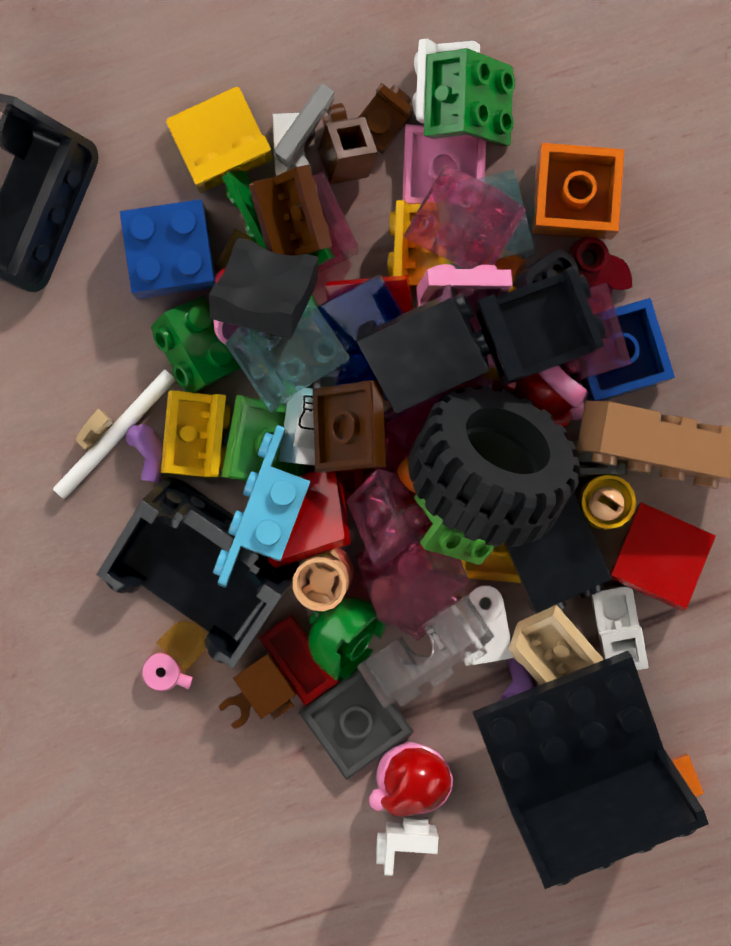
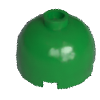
[308,596,388,680]

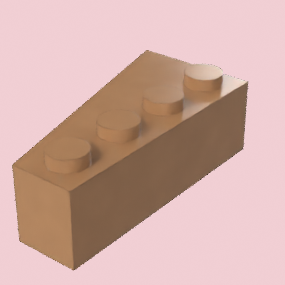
[576,401,731,489]

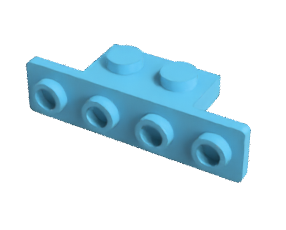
[213,425,310,588]

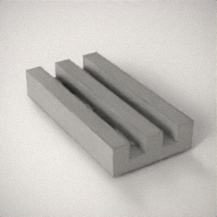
[274,83,335,167]

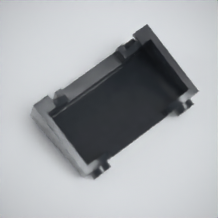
[96,477,299,669]

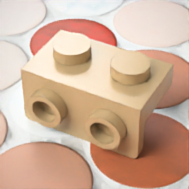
[509,605,604,685]

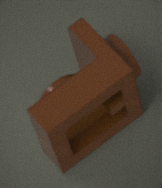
[358,83,413,155]

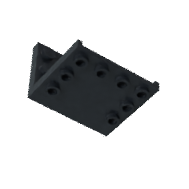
[473,651,709,889]

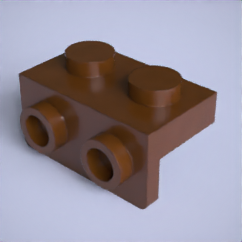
[249,165,332,256]

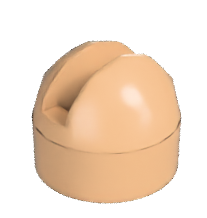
[589,487,625,521]

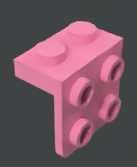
[416,264,512,368]

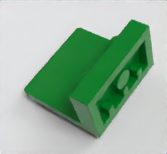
[424,48,515,147]

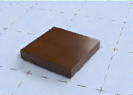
[313,380,386,473]

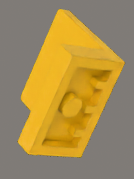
[166,87,273,194]

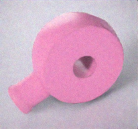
[142,652,193,692]

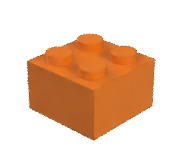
[531,143,625,240]

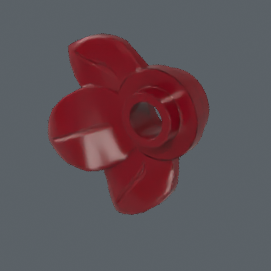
[569,236,632,315]

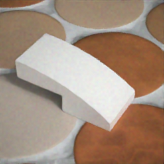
[590,584,649,670]

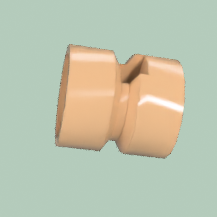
[293,548,354,611]

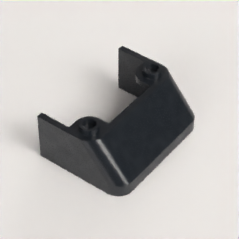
[0,93,98,292]

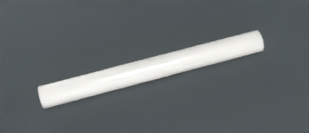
[53,369,176,500]

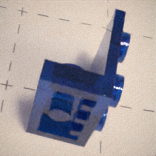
[309,275,403,385]

